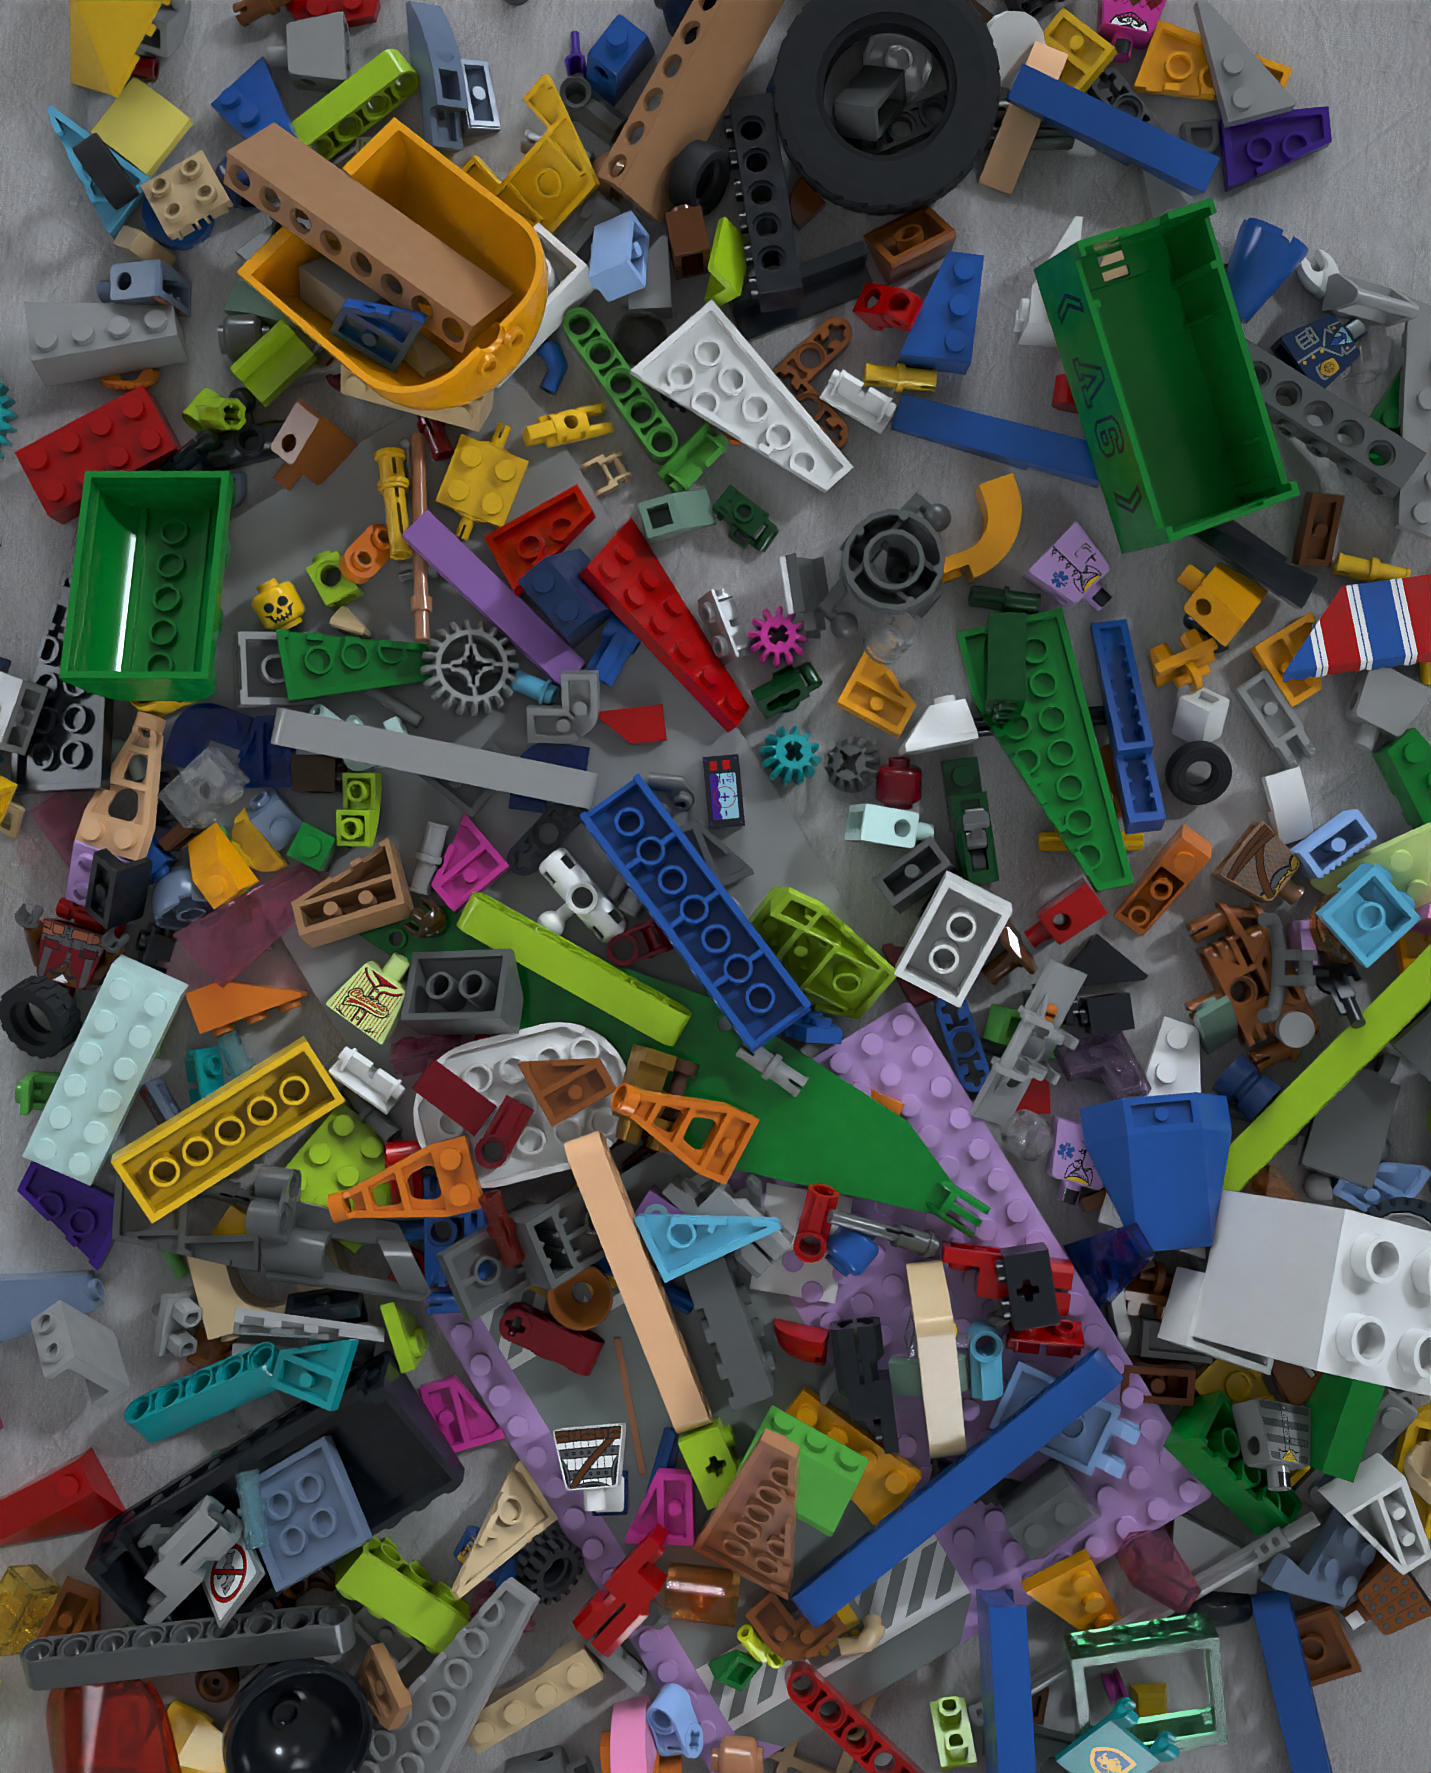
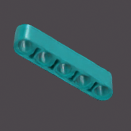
[124,1341,280,1443]

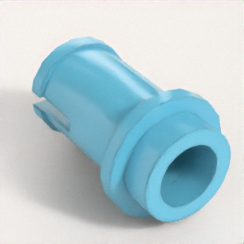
[510,669,559,705]

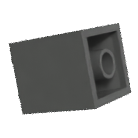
[999,1458,1102,1560]

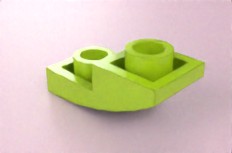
[336,772,382,847]

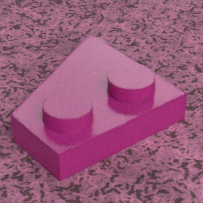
[625,1468,696,1546]

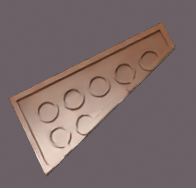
[692,1428,800,1601]

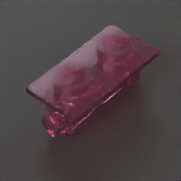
[389,1035,462,1077]

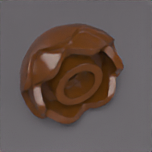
[195,1667,240,1703]

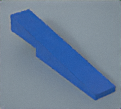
[1005,63,1220,196]
[891,393,1100,488]
[1090,619,1166,835]

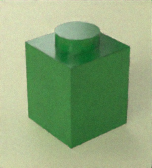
[286,822,341,872]

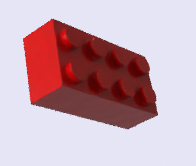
[14,385,182,525]

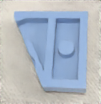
[1331,1162,1431,1213]

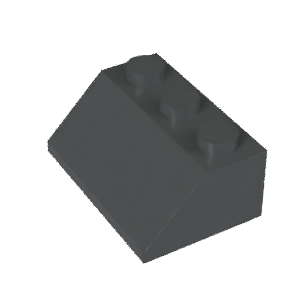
[401,949,524,1035]

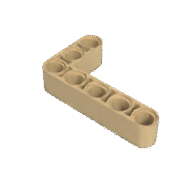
[906,1259,967,1459]

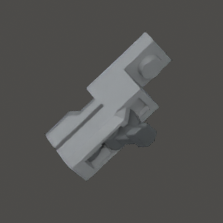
[662,1174,794,1279]
[138,1495,244,1625]

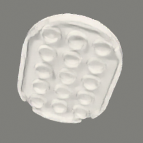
[413,1022,626,1188]

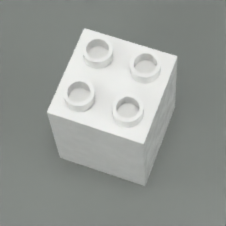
[1193,1190,1431,1396]

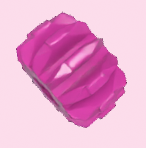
[747,606,808,668]

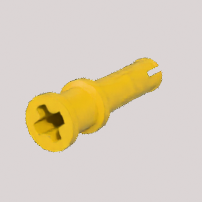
[374,447,413,560]

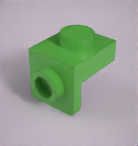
[15,1071,61,1115]

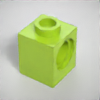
[305,550,365,611]

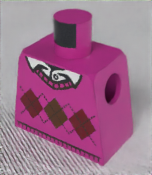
[1096,0,1167,63]

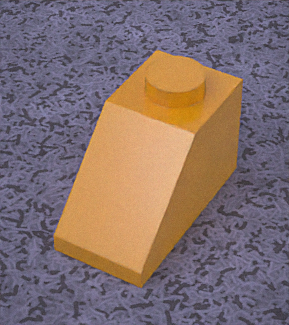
[187,823,259,910]

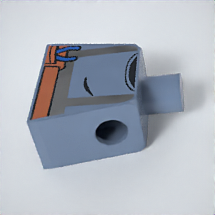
[97,259,192,318]

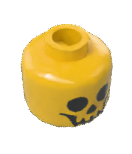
[251,578,306,631]

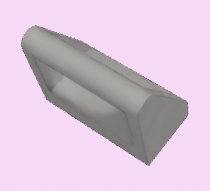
[1322,273,1419,328]

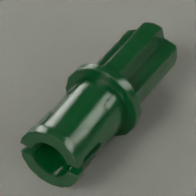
[968,585,1041,614]

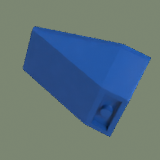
[1080,1092,1232,1253]

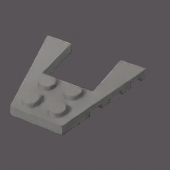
[232,1307,385,1365]

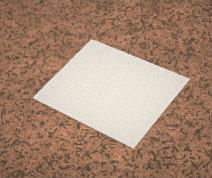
[750,1183,853,1304]

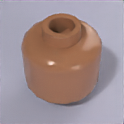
[711,1735,764,1773]

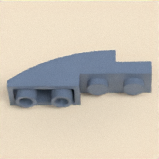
[406,1,468,153]

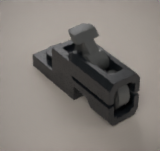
[819,1316,900,1454]

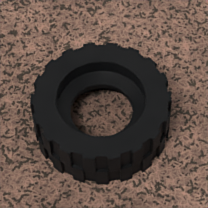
[0,975,82,1059]

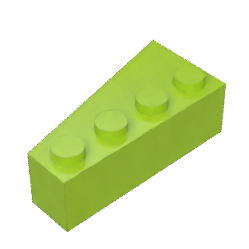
[335,1536,477,1656]

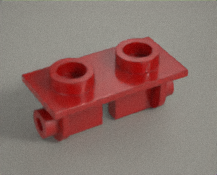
[1006,1319,1085,1359]

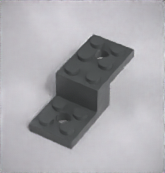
[436,1186,606,1322]

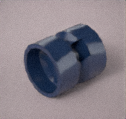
[1211,1055,1282,1123]

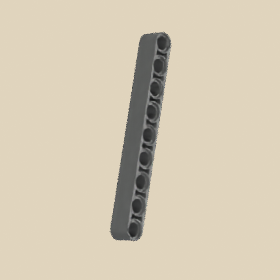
[20,1602,356,1691]

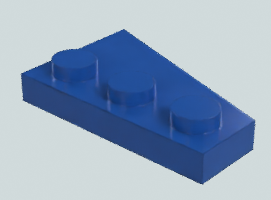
[211,56,299,140]

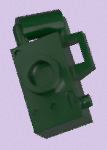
[712,485,779,552]
[750,662,823,719]

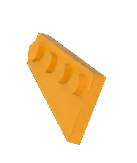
[1133,20,1293,101]
[784,1385,922,1526]

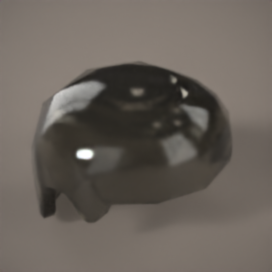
[613,309,668,366]

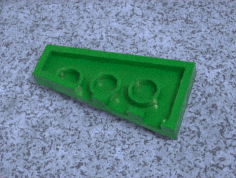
[276,629,432,703]

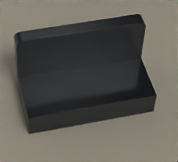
[84,848,153,930]
[284,1288,368,1324]

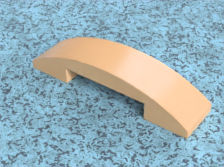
[978,41,1069,196]

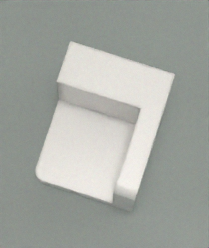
[1172,687,1230,742]

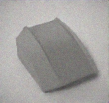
[232,631,321,708]

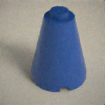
[1226,218,1309,324]

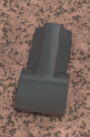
[559,75,628,146]
[561,192,623,264]

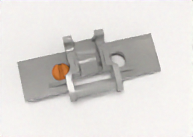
[970,960,1087,1127]

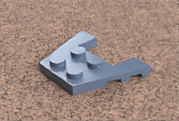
[1261,1473,1377,1607]

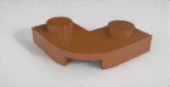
[745,1592,847,1661]

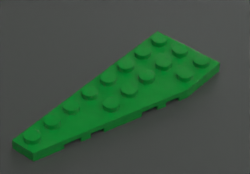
[956,607,1134,893]

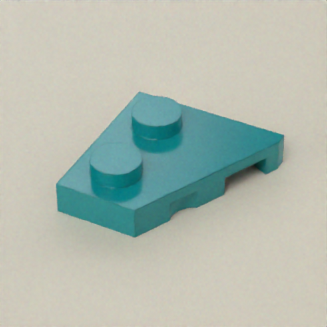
[269,1339,359,1411]

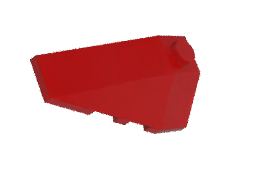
[0,1447,126,1546]

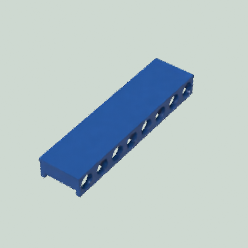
[579,773,812,1054]
[976,1589,1036,1773]

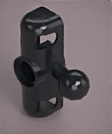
[201,387,286,471]

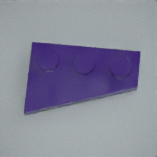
[17,1161,115,1270]

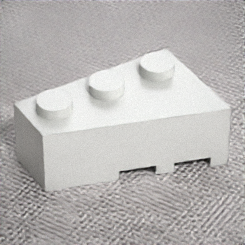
[1317,1453,1431,1575]

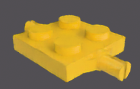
[435,423,529,542]

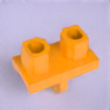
[1149,629,1218,692]

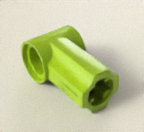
[181,387,246,433]

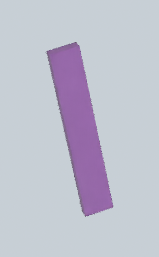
[401,509,587,690]

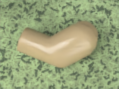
[838,1614,885,1657]

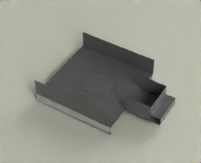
[779,553,829,639]

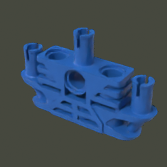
[390,1166,501,1320]

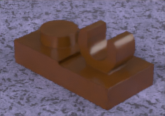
[1291,491,1345,568]

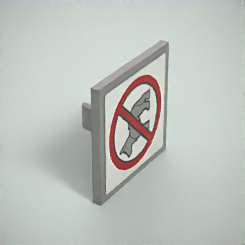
[201,1519,266,1629]

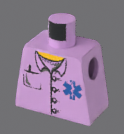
[1023,522,1113,611]
[1046,1115,1103,1206]

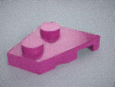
[431,814,510,914]
[419,1375,505,1453]

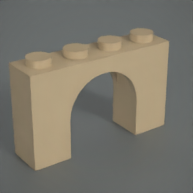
[186,1239,350,1342]

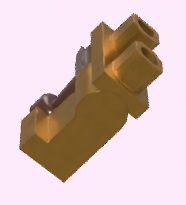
[612,1044,700,1154]

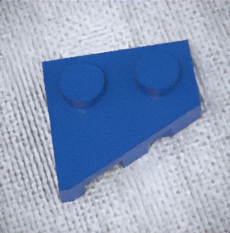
[779,1010,843,1044]

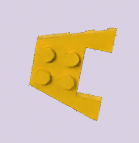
[462,74,600,235]

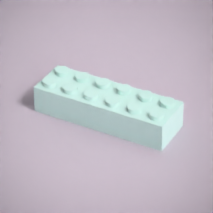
[22,954,189,1186]

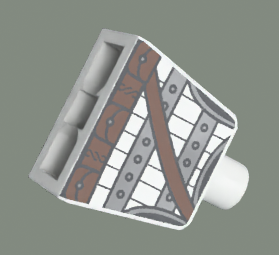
[553,1422,626,1511]

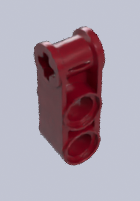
[499,1301,605,1376]

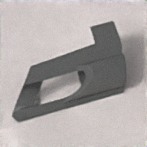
[245,1165,432,1302]

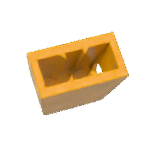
[1176,563,1269,647]

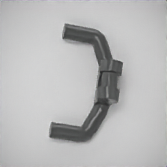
[1257,912,1316,1023]

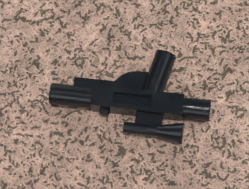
[1295,936,1366,1029]

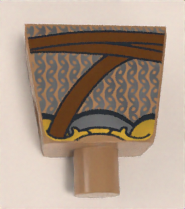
[1210,820,1305,905]

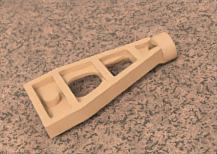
[73,712,166,861]

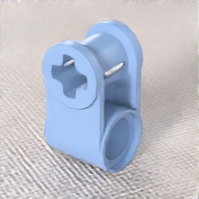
[645,1683,703,1759]

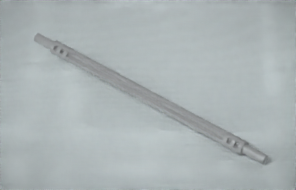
[968,1511,1321,1728]

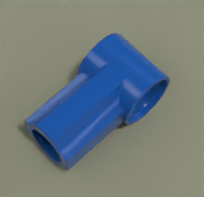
[585,612,641,687]

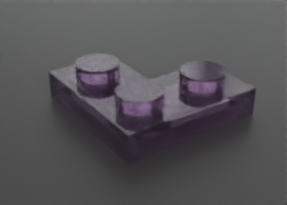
[1053,1031,1152,1100]

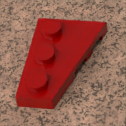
[483,484,596,597]

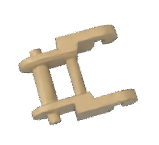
[579,450,633,498]

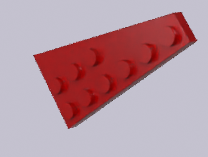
[578,517,750,733]

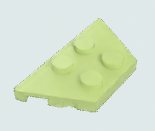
[1310,822,1431,909]

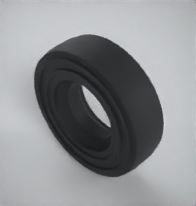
[1165,740,1232,805]

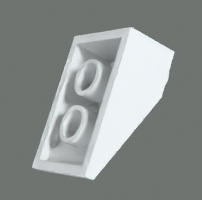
[1013,216,1083,348]

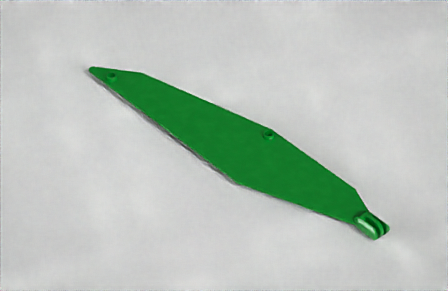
[358,906,991,1239]

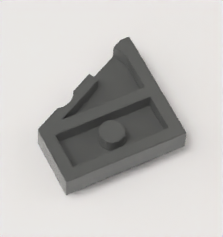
[679,820,754,887]

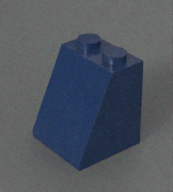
[518,548,613,649]

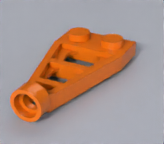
[611,1082,760,1185]
[328,1134,486,1223]

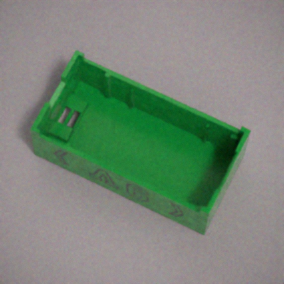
[1033,197,1300,554]

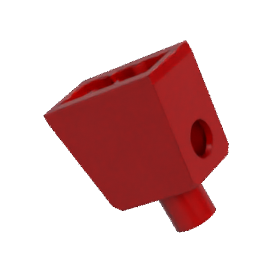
[1024,877,1108,949]

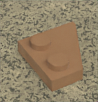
[354,1642,413,1731]

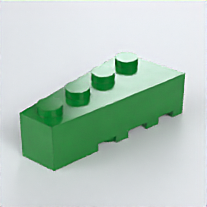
[1372,727,1431,830]
[1163,1390,1303,1535]

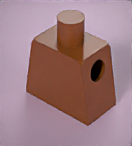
[271,398,358,491]

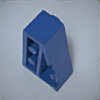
[895,251,984,375]

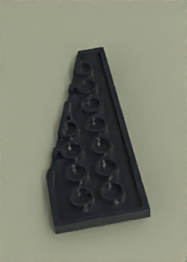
[10,527,114,795]

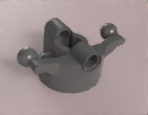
[816,492,952,640]

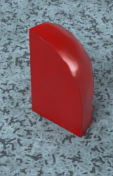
[773,1318,830,1366]

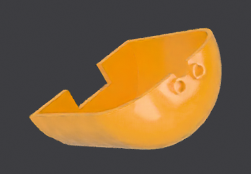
[237,117,548,411]

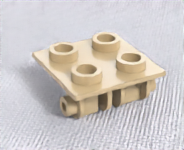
[140,150,234,241]

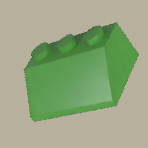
[733,1405,870,1537]

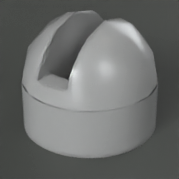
[1303,1172,1332,1201]

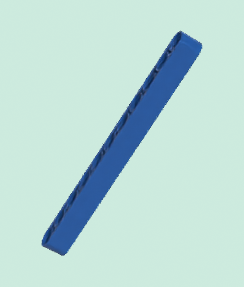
[790,1347,1124,1628]

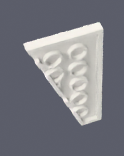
[629,299,853,493]

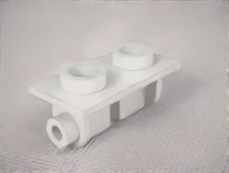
[820,369,897,434]
[328,1046,406,1115]

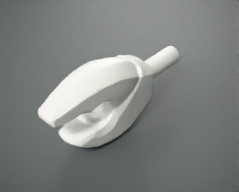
[1296,249,1340,318]

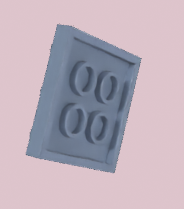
[236,1436,373,1592]

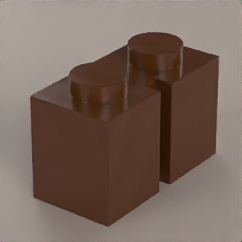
[665,204,710,281]

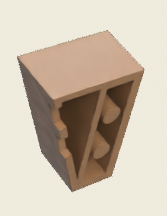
[291,837,414,948]

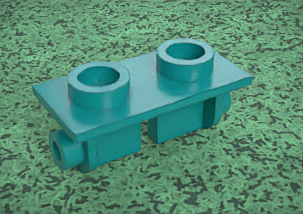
[183,1045,225,1105]

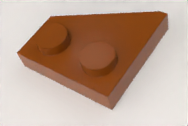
[518,1058,616,1127]

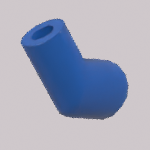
[536,340,568,395]

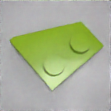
[380,1300,429,1374]

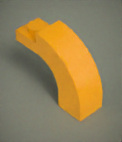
[941,473,1022,584]

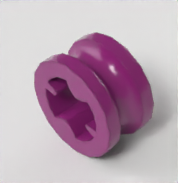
[1100,1668,1128,1706]

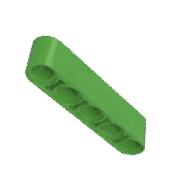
[563,307,678,465]

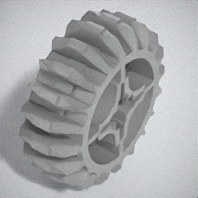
[420,619,519,718]

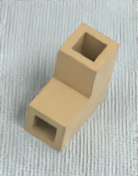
[112,225,177,267]

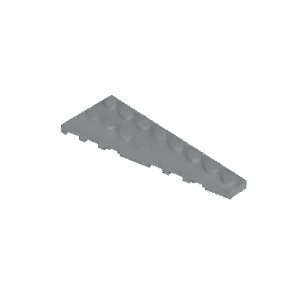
[352,1577,540,1773]

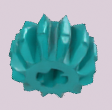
[759,725,821,787]

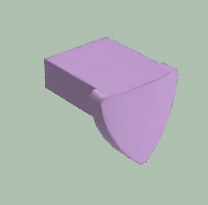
[1286,919,1329,969]

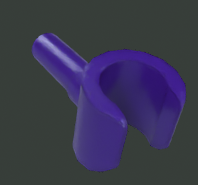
[564,31,587,79]

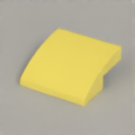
[90,76,194,178]

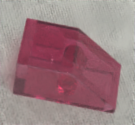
[1115,1528,1201,1614]

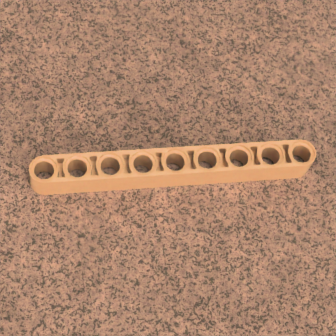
[564,1130,713,1434]

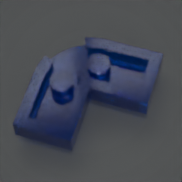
[161,703,256,773]
[508,743,591,814]

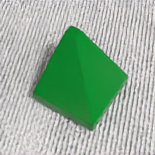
[708,1649,763,1691]

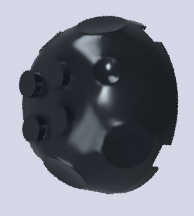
[222,1658,372,1773]

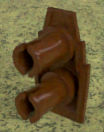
[981,917,1037,986]

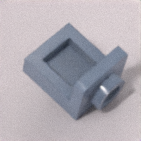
[247,787,303,851]

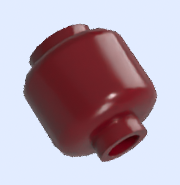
[876,757,922,810]

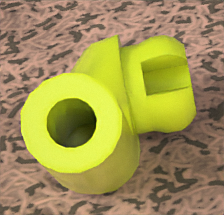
[737,1624,786,1669]

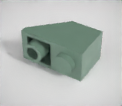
[637,489,716,545]

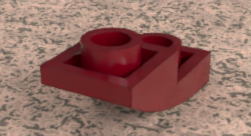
[411,1059,497,1136]

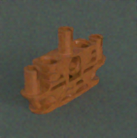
[1184,902,1319,1073]

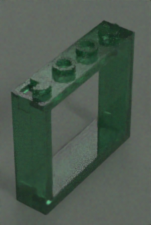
[1063,1612,1229,1751]

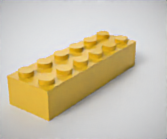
[111,1036,345,1224]

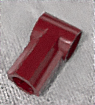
[474,1095,535,1169]

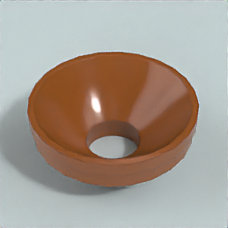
[547,1265,614,1331]

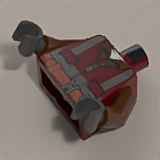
[15,903,130,998]

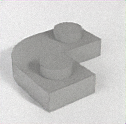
[526,670,600,744]

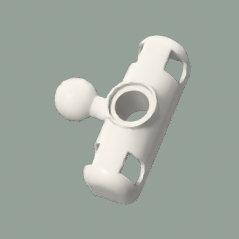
[537,848,628,944]

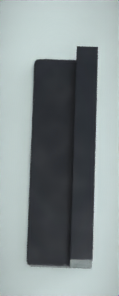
[728,240,873,340]

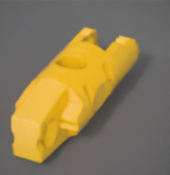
[521,402,614,449]

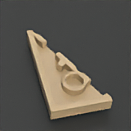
[450,1460,558,1599]

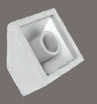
[898,695,979,757]

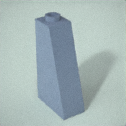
[0,1270,105,1343]

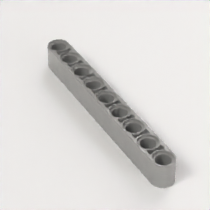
[270,707,599,809]

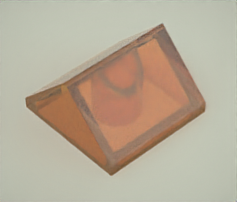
[664,1561,741,1628]

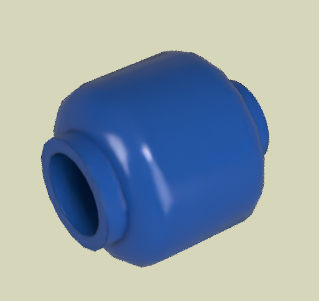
[825,1226,879,1277]

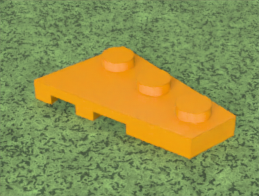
[1021,1548,1122,1637]

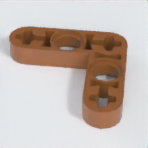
[773,317,852,451]

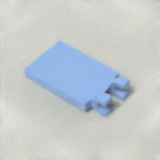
[989,1358,1141,1479]

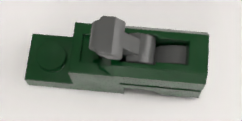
[940,756,1000,885]

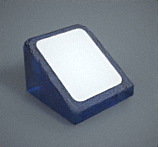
[592,1470,630,1516]

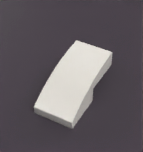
[1261,766,1313,844]

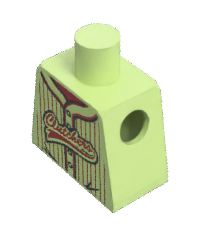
[326,952,411,1045]

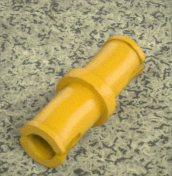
[863,363,937,393]
[1332,552,1411,583]

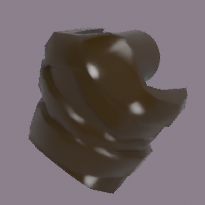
[403,897,448,938]

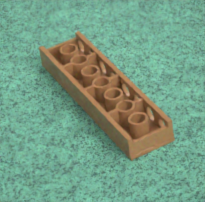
[597,0,785,224]
[223,122,514,354]

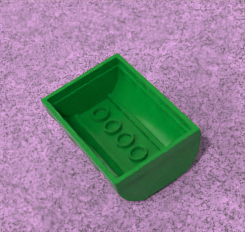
[59,471,236,702]

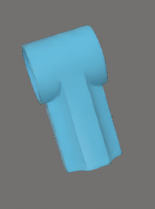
[966,1319,1003,1401]

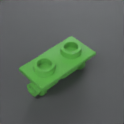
[656,421,729,493]

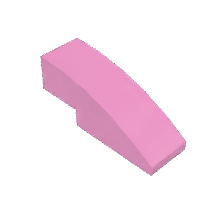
[610,1694,657,1773]

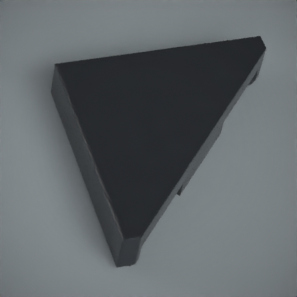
[1069,934,1148,986]

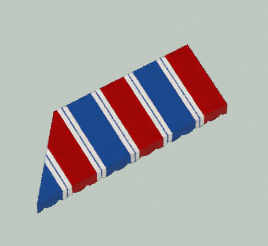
[1283,574,1431,682]

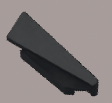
[1190,520,1318,609]

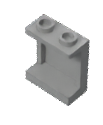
[31,1300,131,1409]

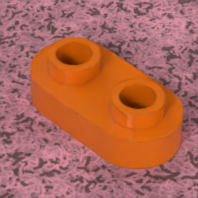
[339,524,390,584]

